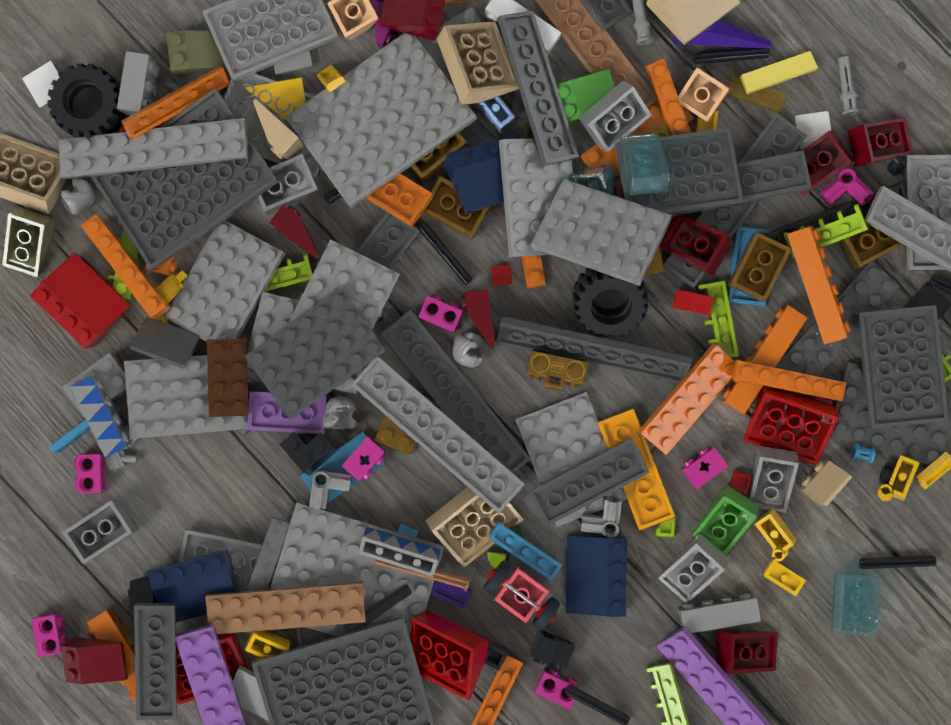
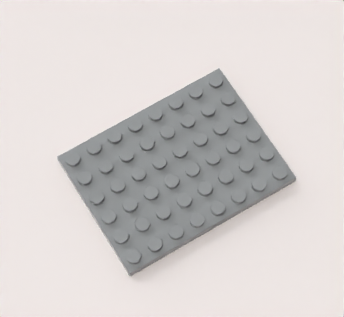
[285,33,477,208]
[270,502,445,639]

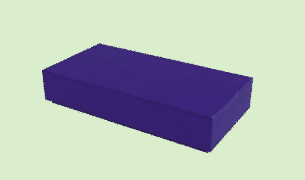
[430,581,473,609]

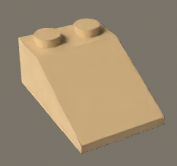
[253,98,304,161]

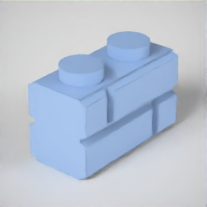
[476,96,515,133]

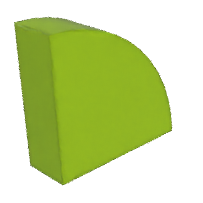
[654,518,675,537]
[487,551,506,569]

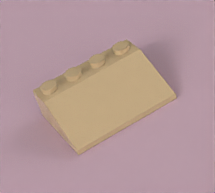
[646,0,740,45]
[437,22,519,105]
[0,133,66,215]
[425,487,523,568]

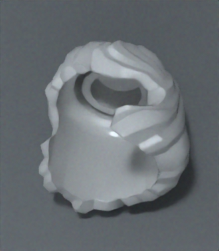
[61,178,95,214]
[453,331,483,368]
[323,396,358,429]

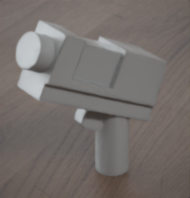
[97,443,138,472]

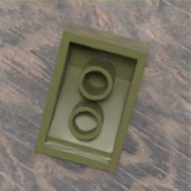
[166,30,227,76]
[2,207,55,277]

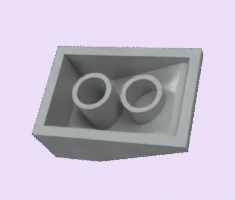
[258,154,318,215]
[748,446,799,513]
[658,533,729,604]

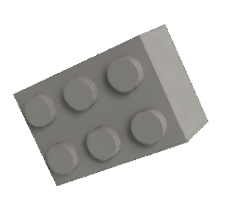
[117,51,160,117]
[579,81,652,153]
[62,353,126,418]
[62,498,138,565]

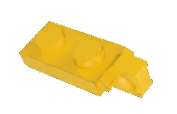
[157,270,188,304]

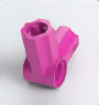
[820,168,874,206]

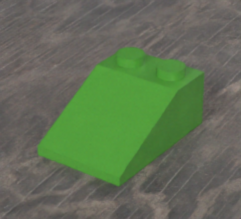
[557,69,615,125]
[692,485,759,555]

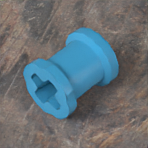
[851,443,876,464]

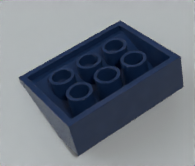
[444,133,520,214]
[566,535,627,617]
[147,549,238,622]

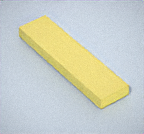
[740,51,818,94]

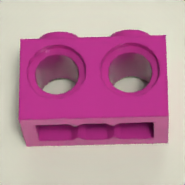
[418,295,463,333]
[74,453,106,494]
[31,612,68,658]
[534,668,580,710]

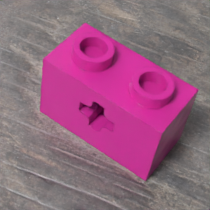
[342,436,386,481]
[681,446,728,489]

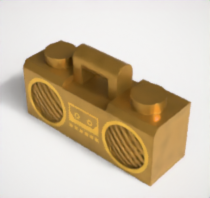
[526,351,588,391]

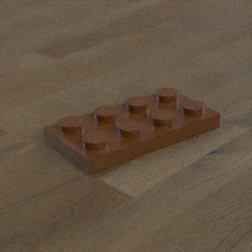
[207,338,248,417]

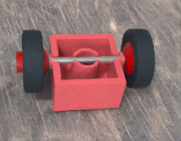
[483,561,560,631]

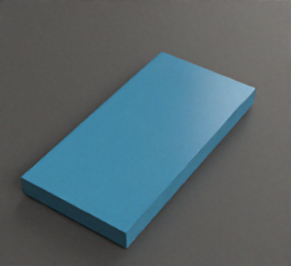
[728,227,772,307]
[300,432,385,503]

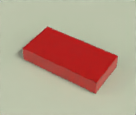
[672,289,715,316]

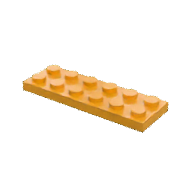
[597,409,675,531]

